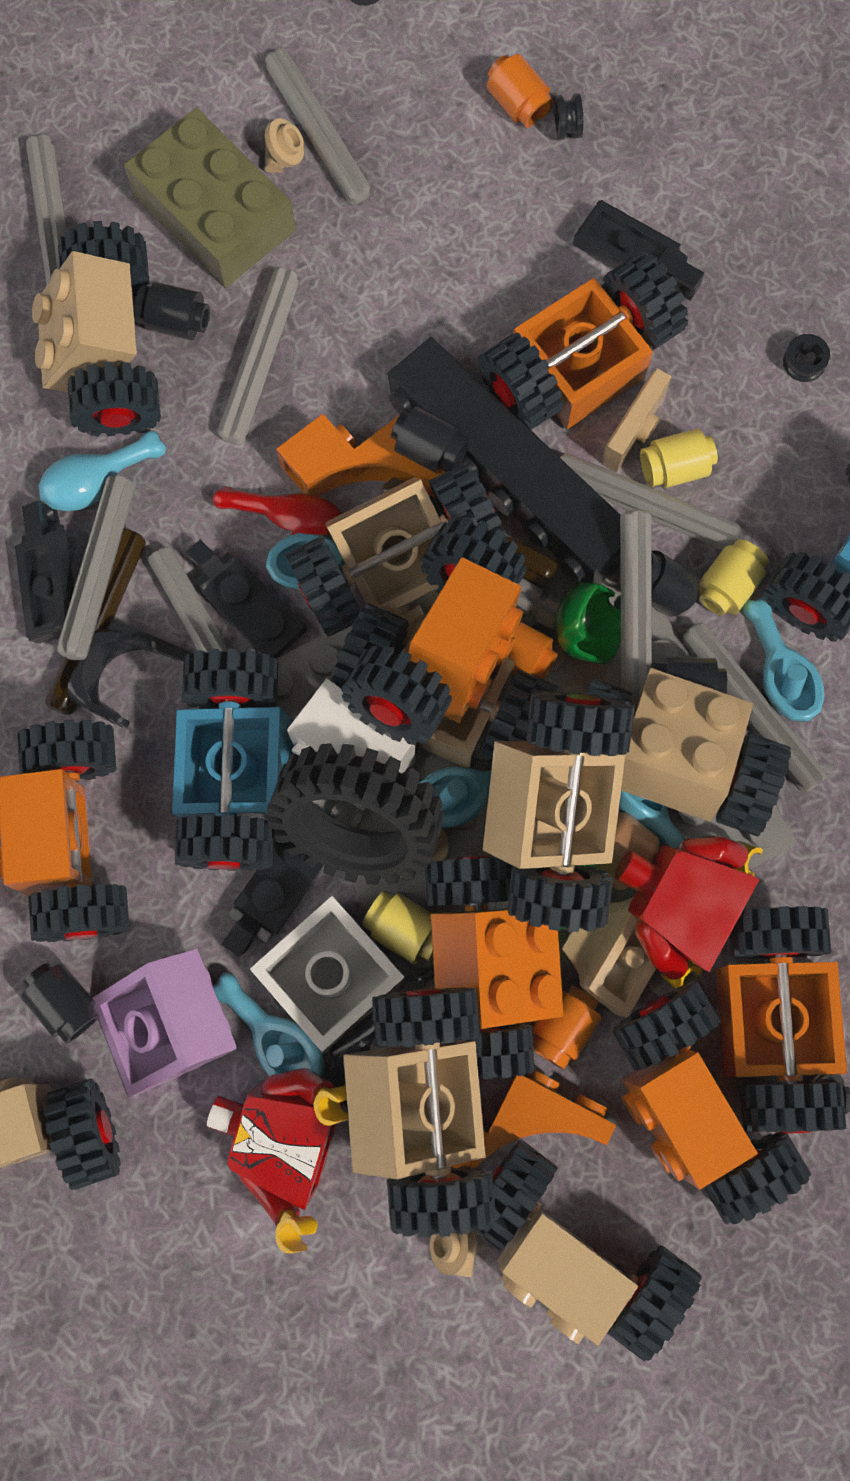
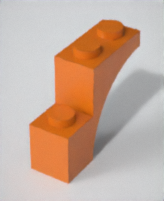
[276,414,445,497]
[453,1070,616,1168]

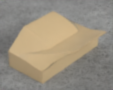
[562,896,656,1018]

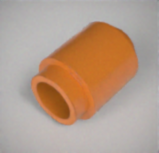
[486,54,554,128]
[508,621,558,680]
[532,985,602,1070]

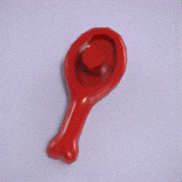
[212,486,342,535]

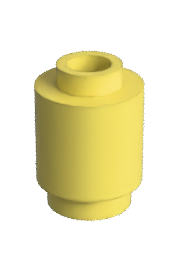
[640,428,718,489]
[698,539,769,616]
[362,890,433,965]

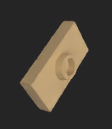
[601,368,672,473]

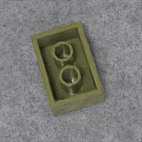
[124,107,296,288]

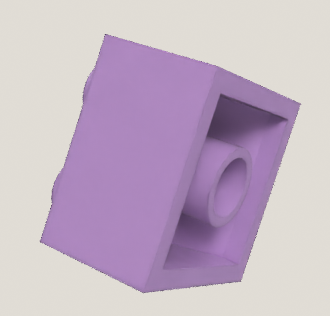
[93,949,237,1098]

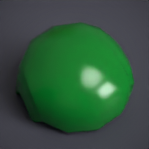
[554,582,621,665]

